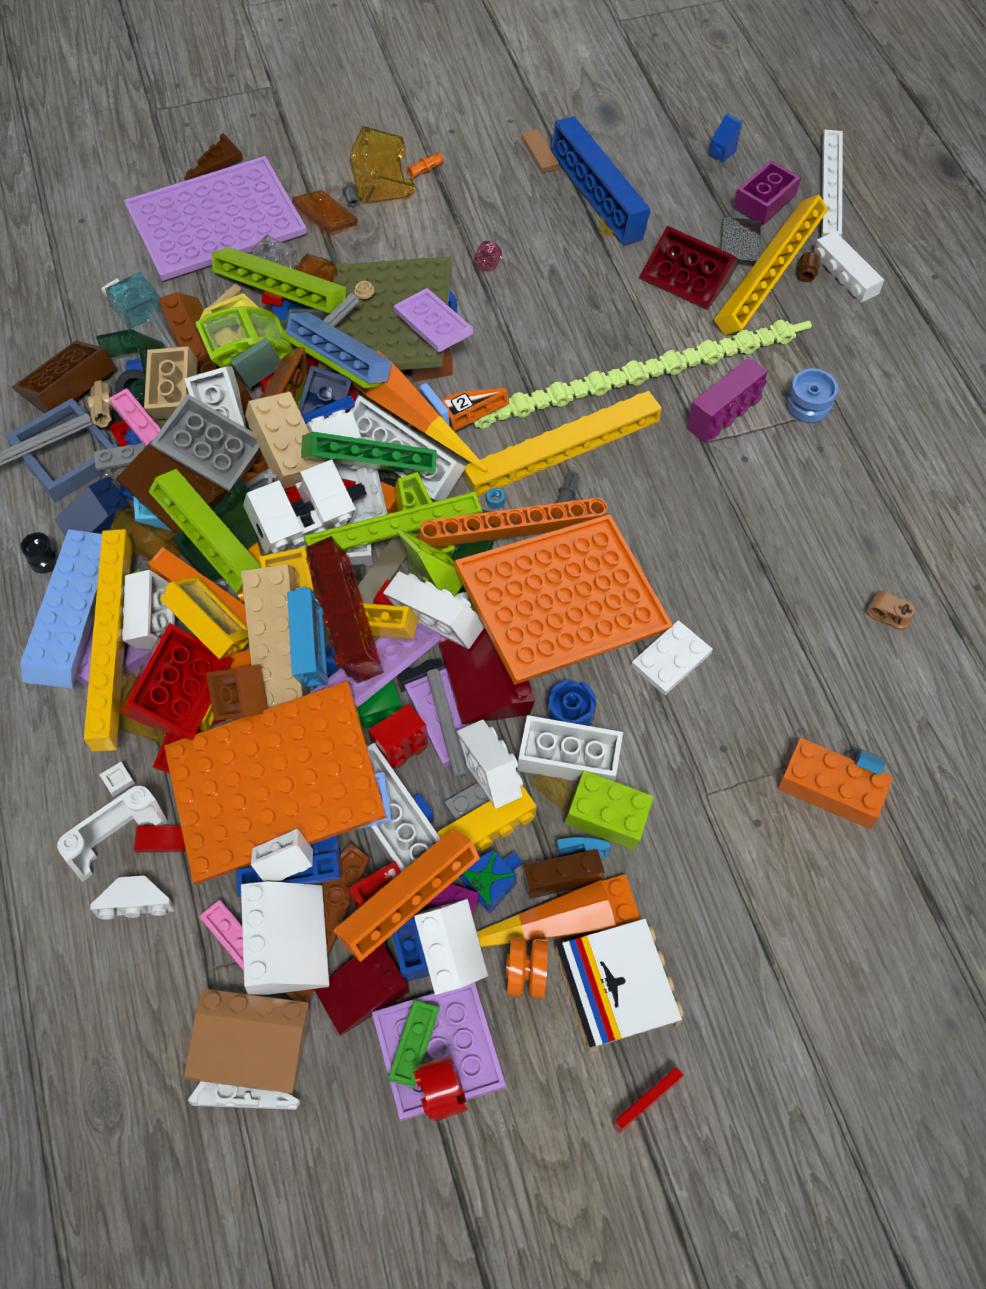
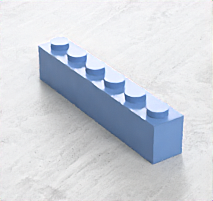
[286,312,392,383]

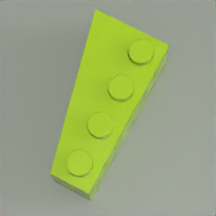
[394,472,455,573]

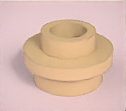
[354,281,375,300]

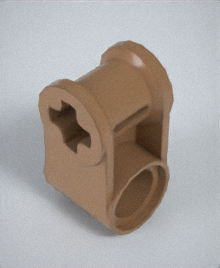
[867,591,916,630]

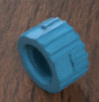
[486,488,505,509]

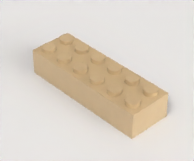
[241,564,309,709]

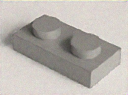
[444,783,490,821]

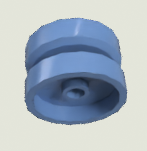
[787,368,838,423]

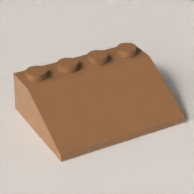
[184,989,311,1094]

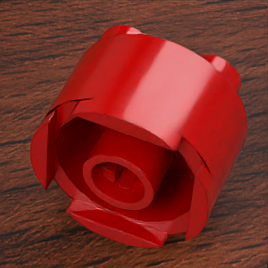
[414,1055,468,1122]

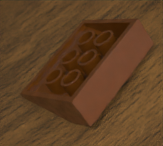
[12,340,116,414]
[116,440,230,538]

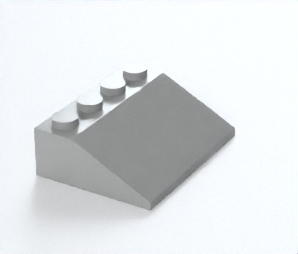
[150,394,262,492]

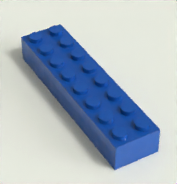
[551,116,651,245]

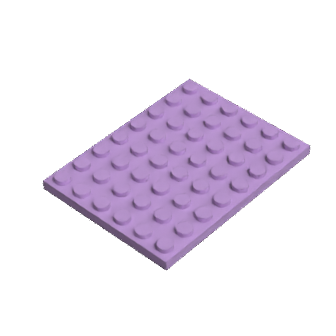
[124,156,307,281]

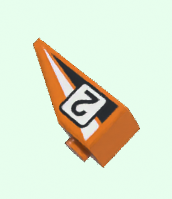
[441,388,509,431]

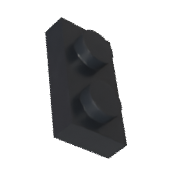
[397,658,444,693]

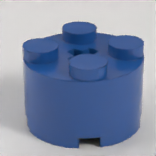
[547,680,596,726]

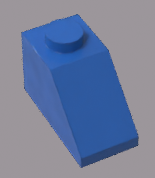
[709,113,742,162]

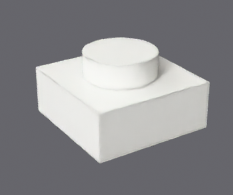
[99,762,135,797]

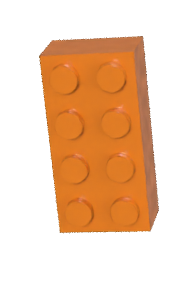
[778,737,893,829]

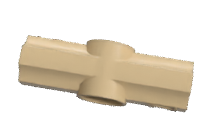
[88,380,114,428]

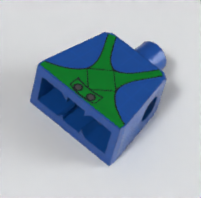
[459,851,522,914]

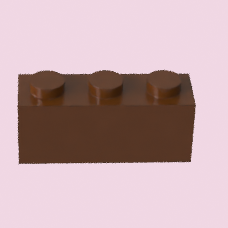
[523,849,605,899]

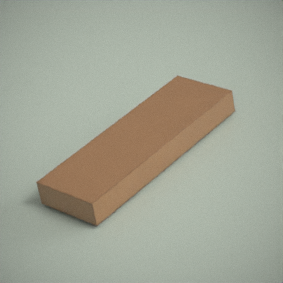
[521,129,559,173]

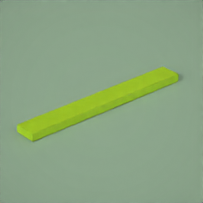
[303,491,483,560]

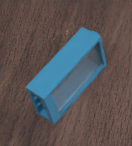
[287,587,328,688]

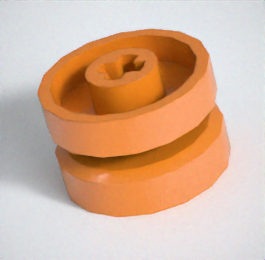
[505,937,548,999]

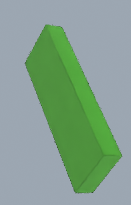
[388,999,440,1089]

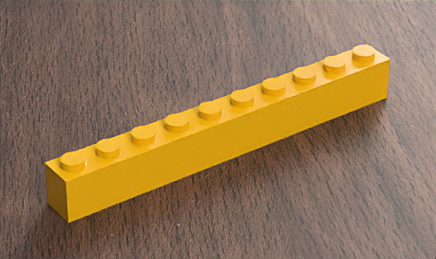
[714,194,828,335]
[463,391,662,497]
[84,529,132,752]

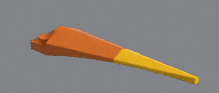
[352,351,488,472]
[477,874,641,948]

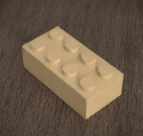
[245,392,324,489]

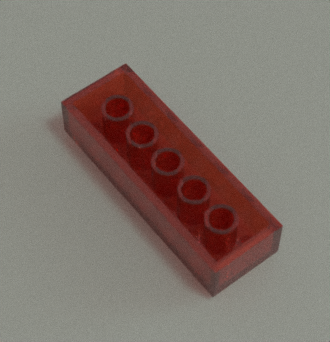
[306,536,384,684]

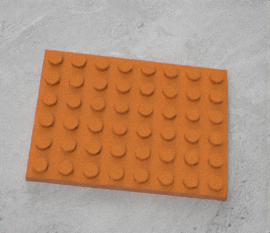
[453,514,673,685]
[164,681,388,885]

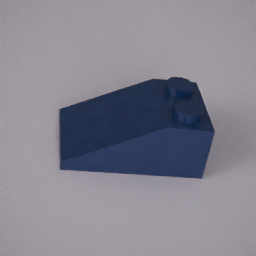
[298,365,352,415]
[55,476,134,537]

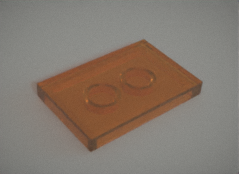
[292,190,358,233]

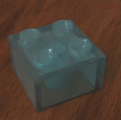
[105,272,161,330]

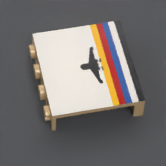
[555,919,683,1054]

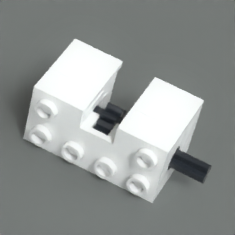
[243,460,367,555]

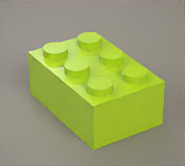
[564,770,654,850]

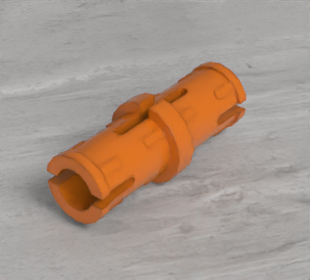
[407,152,444,178]

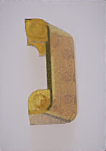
[350,126,416,203]

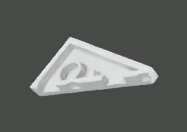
[188,1081,300,1110]

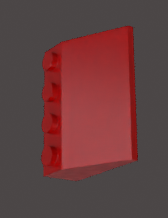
[119,623,233,740]

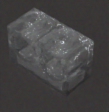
[252,235,299,269]

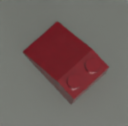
[314,943,409,1036]

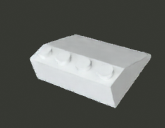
[241,881,330,996]

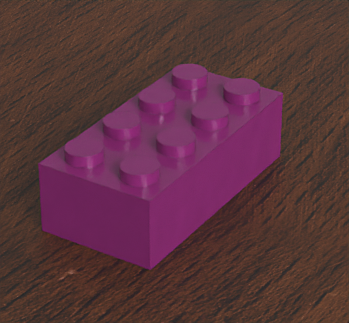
[687,357,768,443]

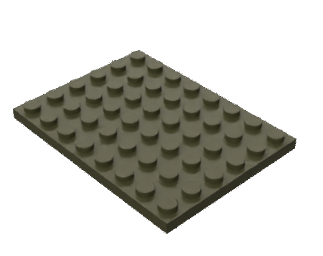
[318,256,452,374]

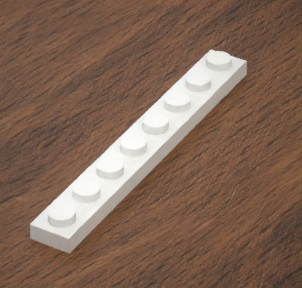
[821,129,843,237]

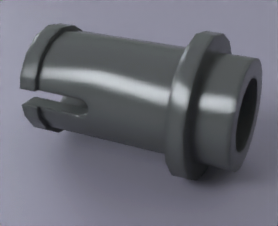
[342,182,360,207]

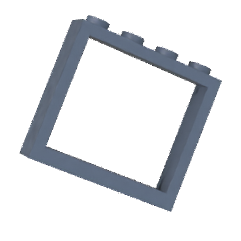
[5,398,118,503]

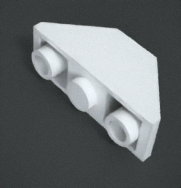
[90,876,174,920]

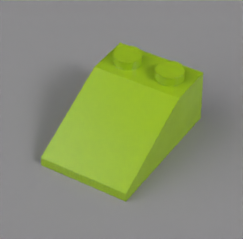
[397,529,463,597]

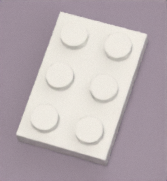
[631,620,713,695]

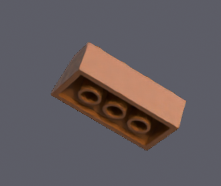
[158,292,208,359]
[259,347,309,403]

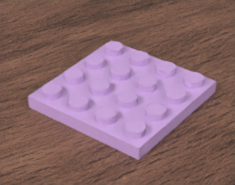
[372,982,506,1122]

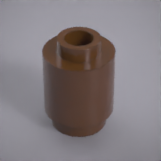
[798,252,820,282]

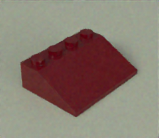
[639,226,738,310]
[439,627,535,725]

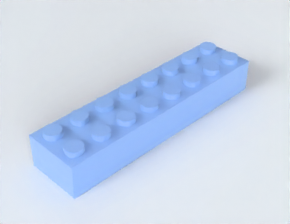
[20,529,102,689]

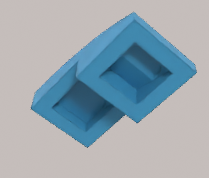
[855,748,885,775]
[556,837,611,858]

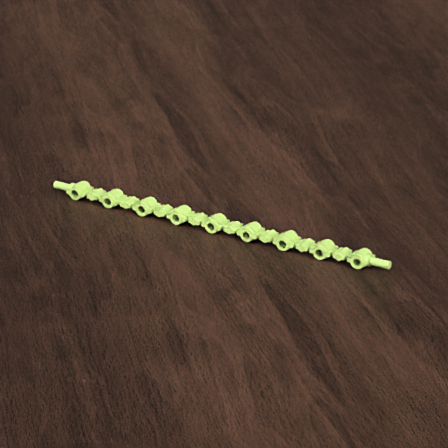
[472,320,812,429]

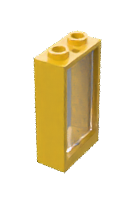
[160,577,249,659]

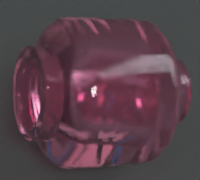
[474,241,502,271]

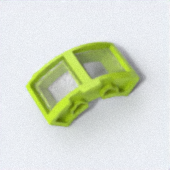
[195,306,294,368]

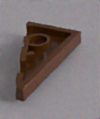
[184,133,243,181]

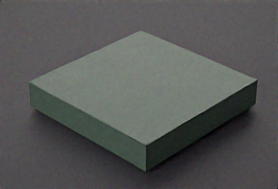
[231,338,281,388]

